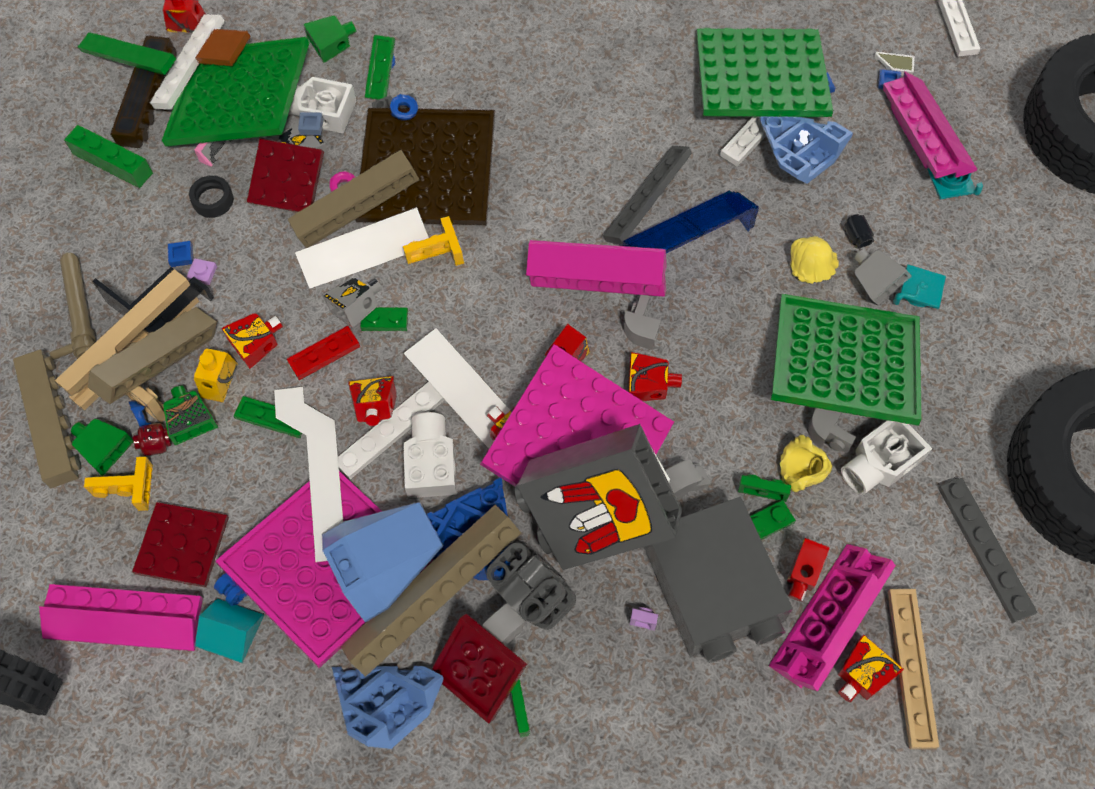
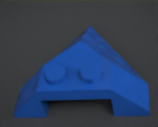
[427,478,511,580]

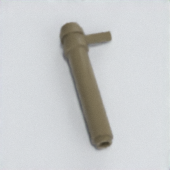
[50,253,96,360]

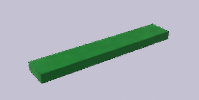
[77,32,176,75]

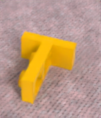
[403,216,464,266]
[84,457,153,511]

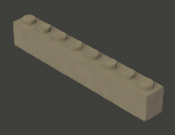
[341,505,521,677]

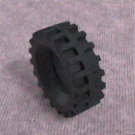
[0,649,63,716]

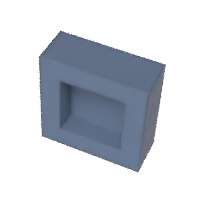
[298,112,323,135]

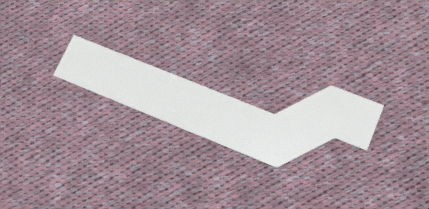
[274,387,343,562]

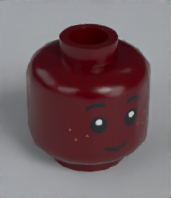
[133,423,171,456]

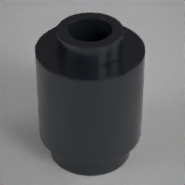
[844,214,874,249]

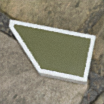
[874,52,914,76]

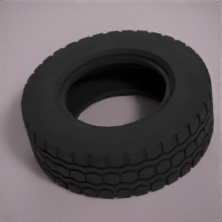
[1023,33,1095,194]
[1007,368,1095,565]

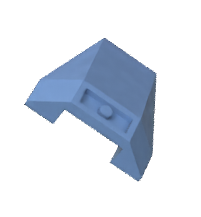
[322,502,443,622]

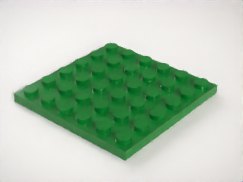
[696,28,833,117]
[161,36,310,146]
[771,294,922,426]

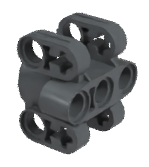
[486,543,576,630]

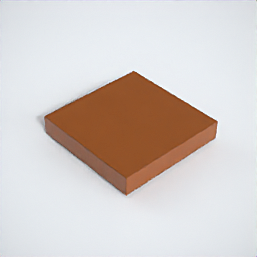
[195,29,251,66]

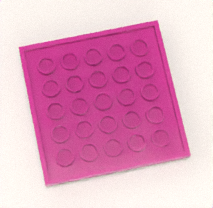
[480,344,674,486]
[215,471,433,668]

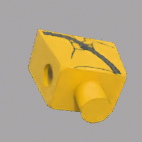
[194,349,238,402]

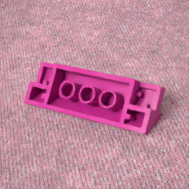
[883,71,977,179]
[526,240,667,297]
[769,544,896,692]
[39,584,203,651]

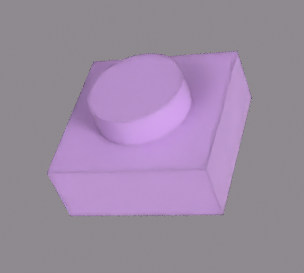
[187,258,217,285]
[630,607,658,631]

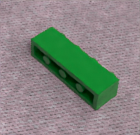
[64,125,153,188]

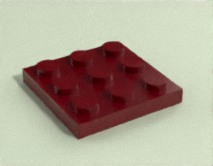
[247,139,324,212]
[132,502,229,588]
[432,614,528,724]

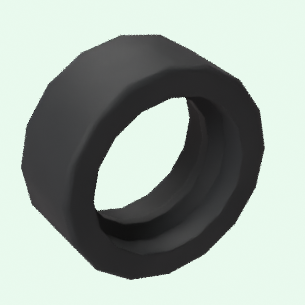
[189,175,234,218]

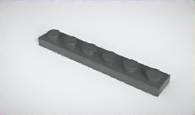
[603,146,692,244]
[938,478,1038,624]

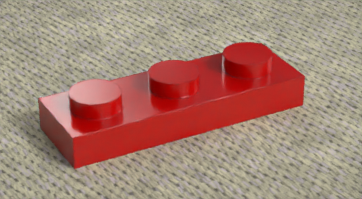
[287,326,360,380]

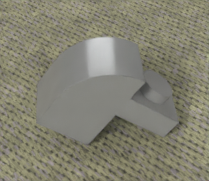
[623,295,661,350]
[808,408,856,453]
[665,460,711,501]
[482,603,525,647]

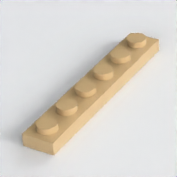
[888,589,939,749]

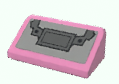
[194,140,232,167]

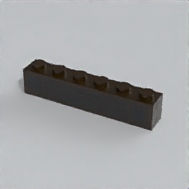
[110,35,176,149]

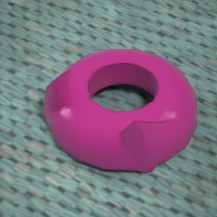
[330,172,355,192]

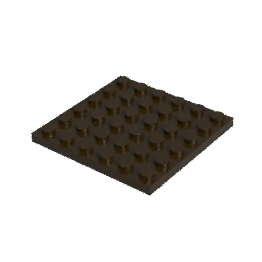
[355,108,495,225]

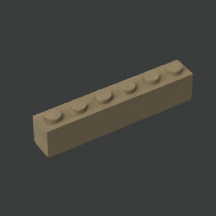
[288,150,419,248]
[88,307,217,404]
[13,349,81,489]

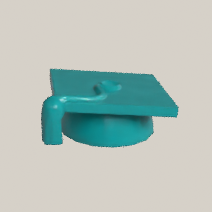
[927,168,983,200]
[893,264,946,309]

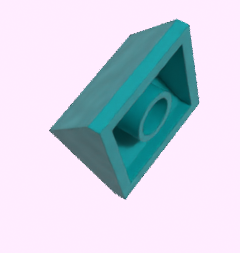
[195,599,264,663]

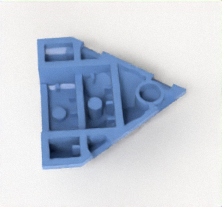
[759,116,853,184]
[332,666,443,749]

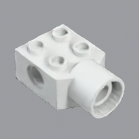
[289,77,356,134]
[404,412,457,498]
[841,420,932,495]

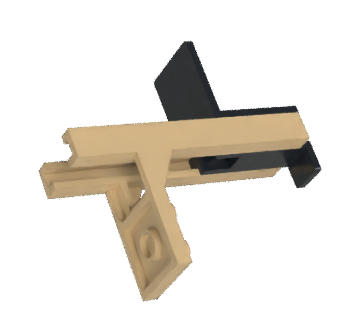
[55,267,214,423]

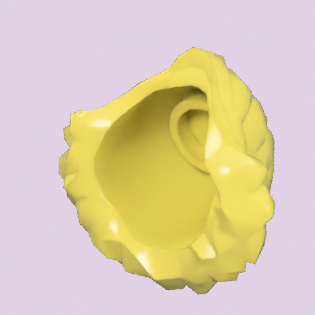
[790,236,839,284]
[780,435,832,492]

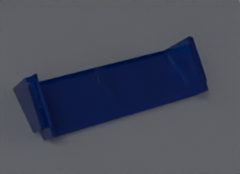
[623,190,759,254]

